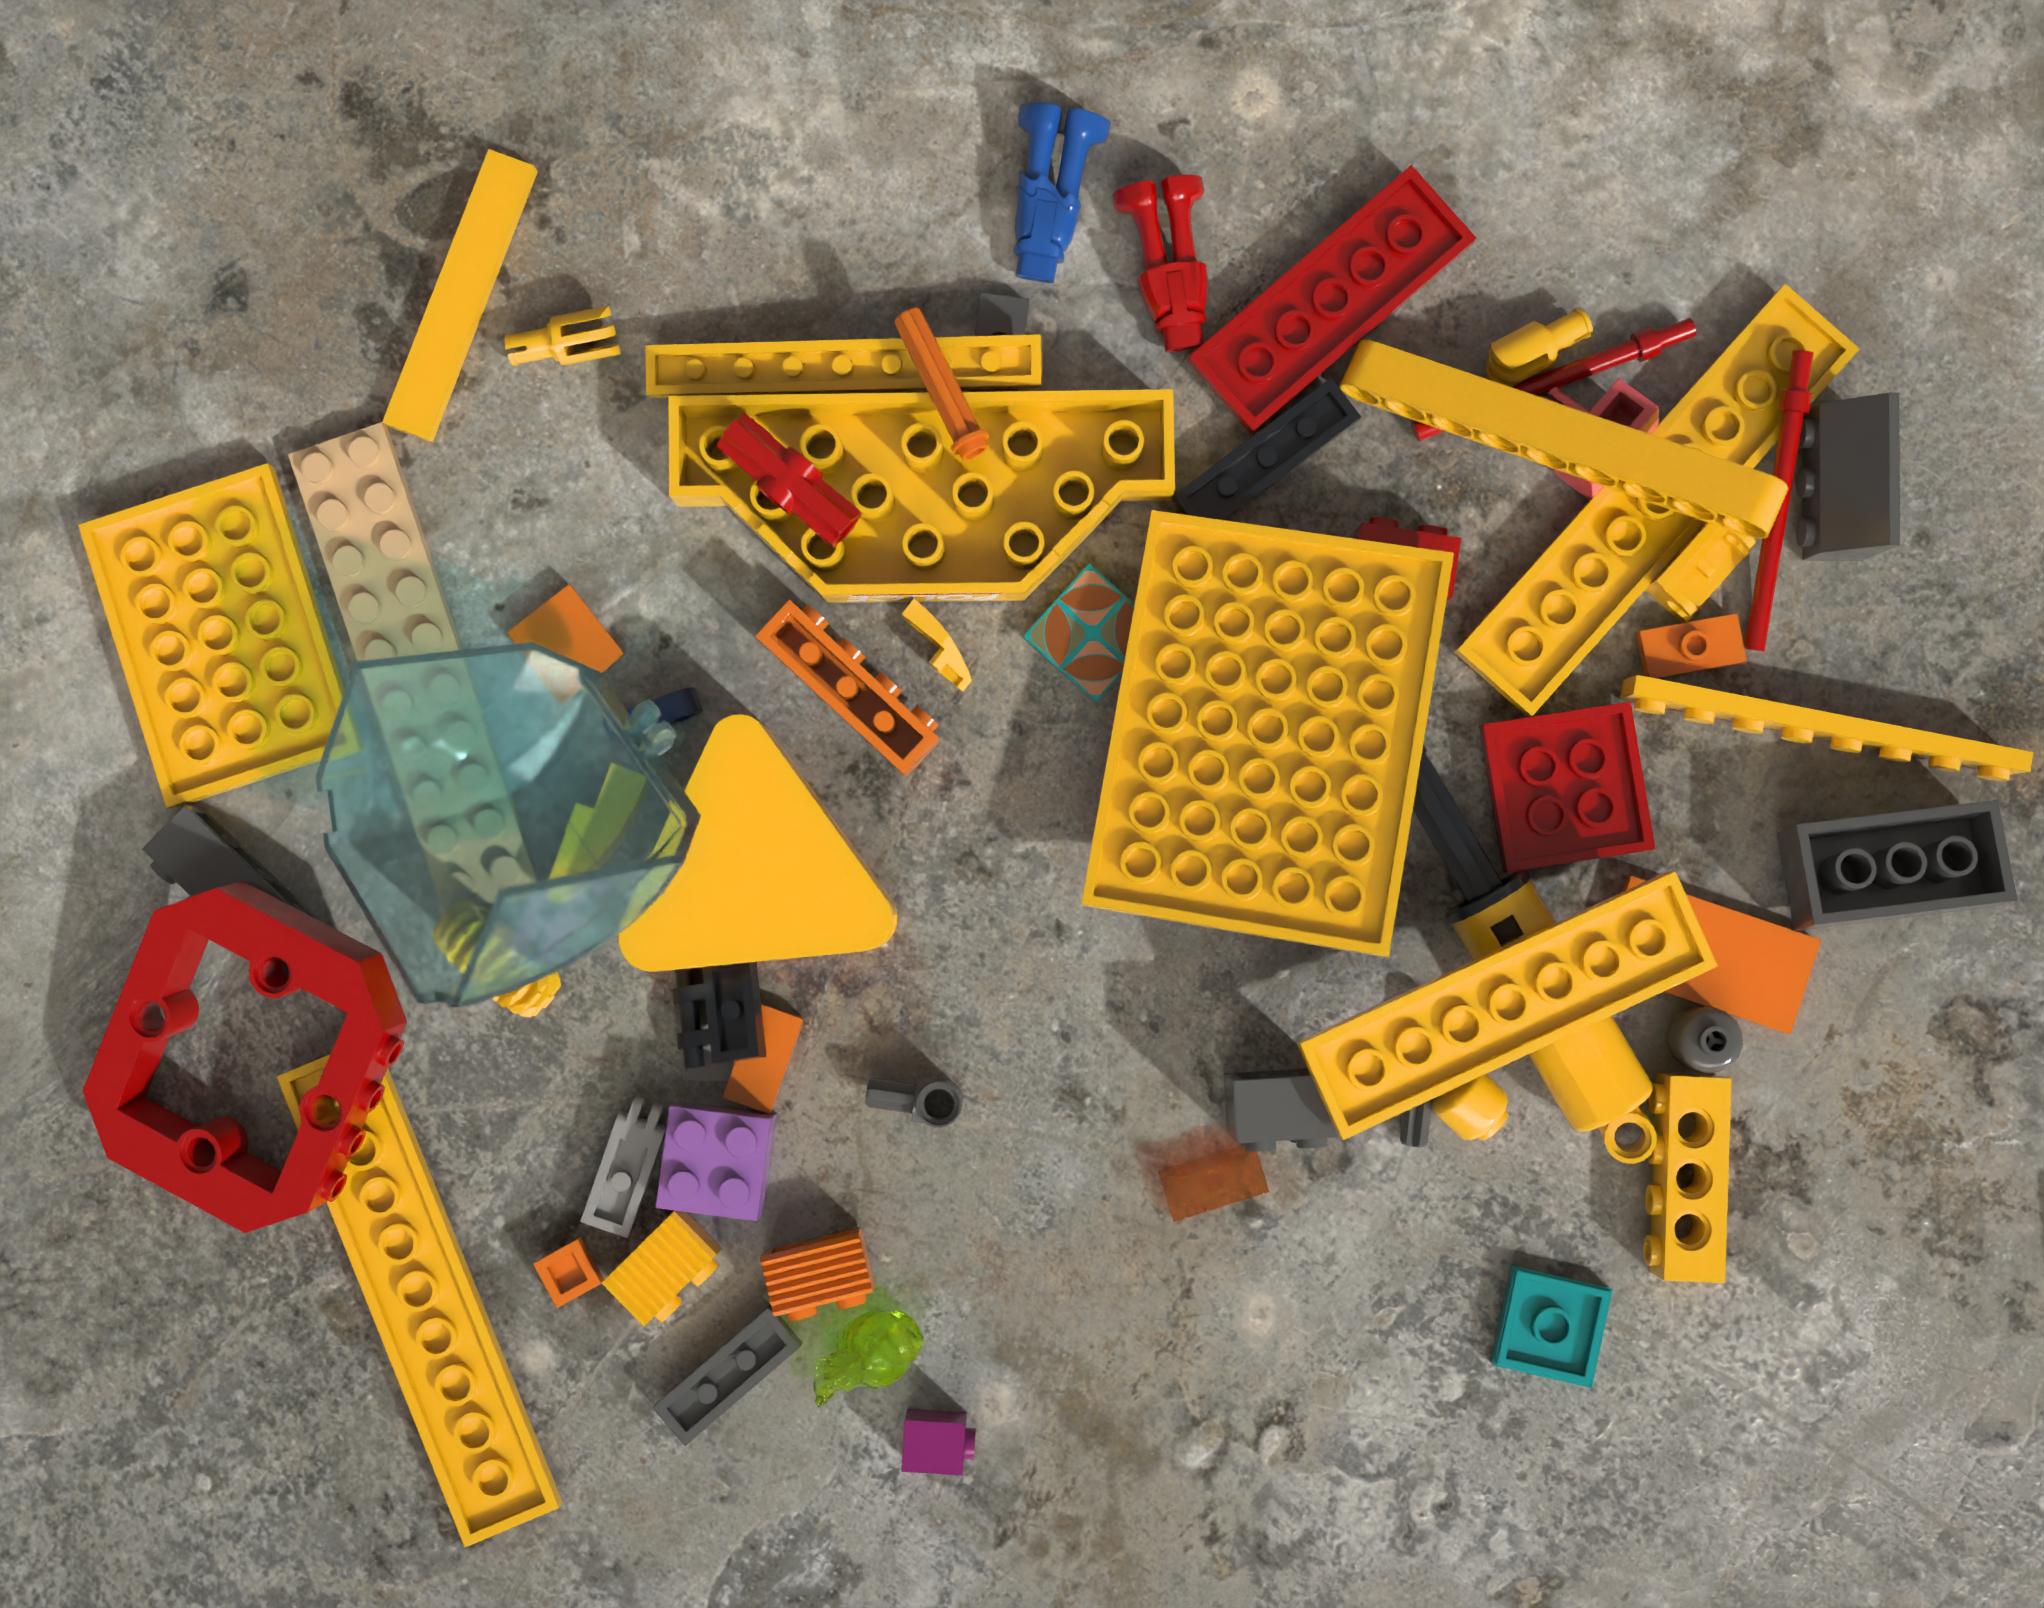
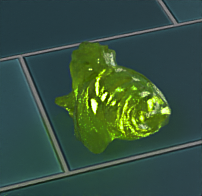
[813,1311,925,1407]

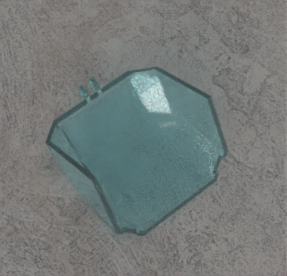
[316,642,701,1009]

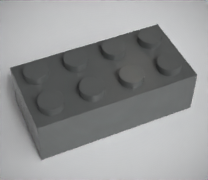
[1777,800,2017,931]

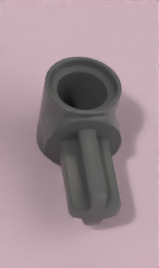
[865,1076,963,1128]

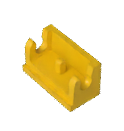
[1645,522,1756,623]

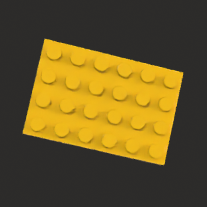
[78,463,363,809]

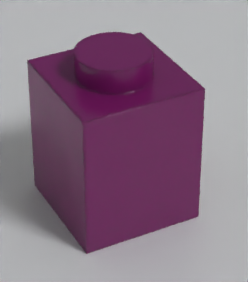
[901,1409,976,1475]

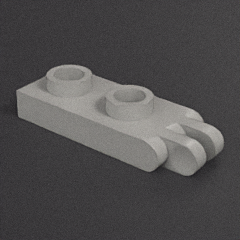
[580,1095,667,1238]

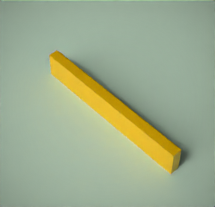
[382,149,538,443]

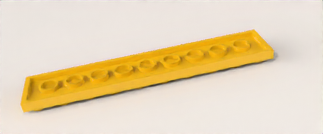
[1454,284,1860,717]
[277,1054,563,1547]

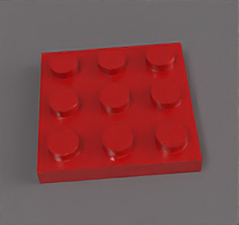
[1479,702,1655,873]

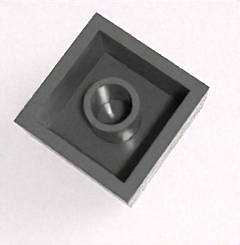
[1223,1068,1338,1151]

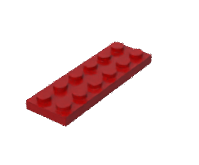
[1187,165,1477,435]

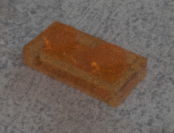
[1158,1145,1269,1222]

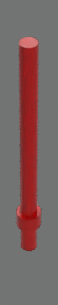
[1412,318,1696,441]
[1744,350,1814,652]

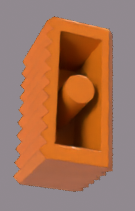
[760,1227,876,1321]

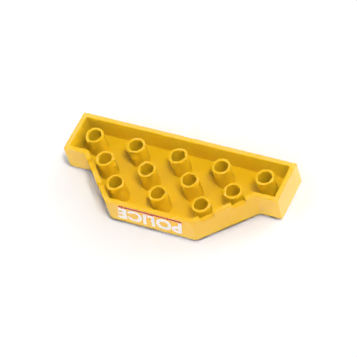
[668,389,1175,603]

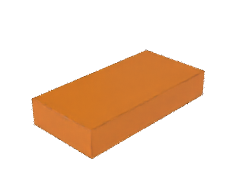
[722,1003,805,1114]

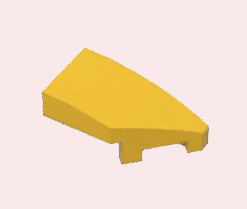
[902,599,972,692]

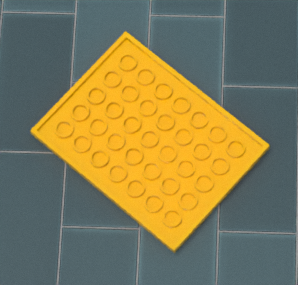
[1081,510,1454,958]

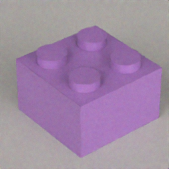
[656,1101,777,1221]

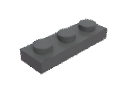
[652,1304,803,1446]

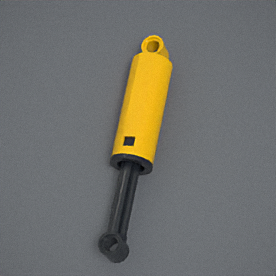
[1413,743,1657,1164]

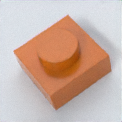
[533,1237,605,1308]

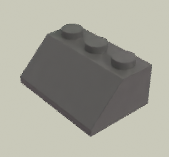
[1796,392,1900,561]

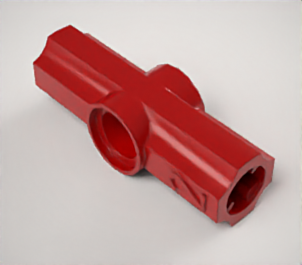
[716,413,862,548]

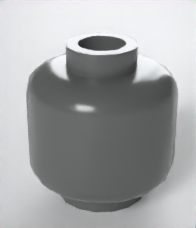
[1667,1006,1743,1073]

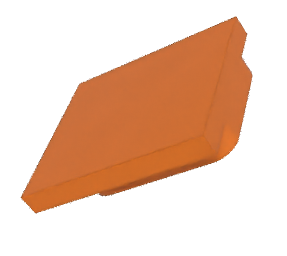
[506,584,626,703]

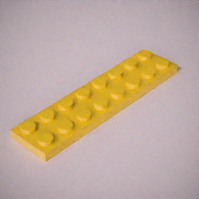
[1296,871,1718,1140]

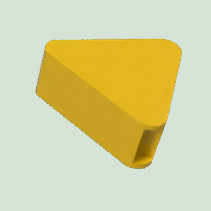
[619,715,898,972]

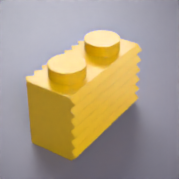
[602,1211,722,1326]

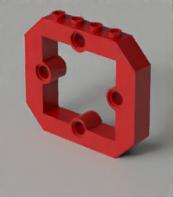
[82,881,407,1233]

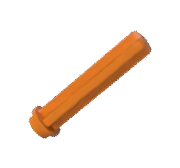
[895,307,990,461]

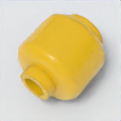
[1432,1074,1508,1140]

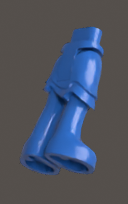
[1013,102,1111,283]

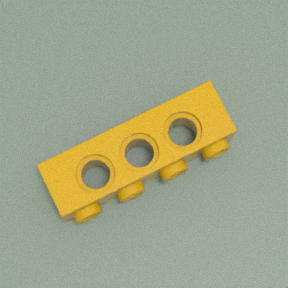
[1643,1072,1732,1283]

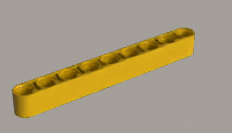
[1339,339,1788,539]

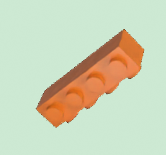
[755,599,940,778]

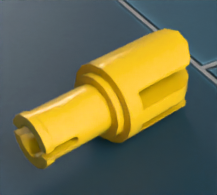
[504,305,621,366]
[1486,308,1593,387]

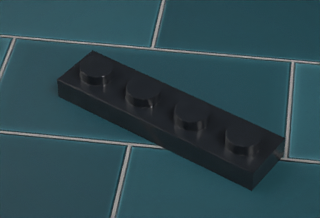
[1172,378,1361,520]

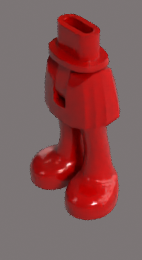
[1112,175,1208,353]

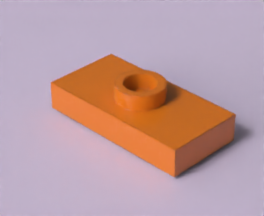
[1635,613,1747,679]

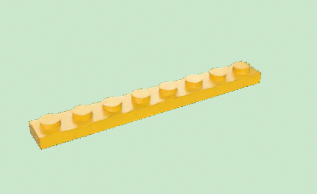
[645,334,1043,398]
[1620,675,2034,781]

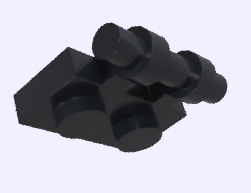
[672,962,767,1069]

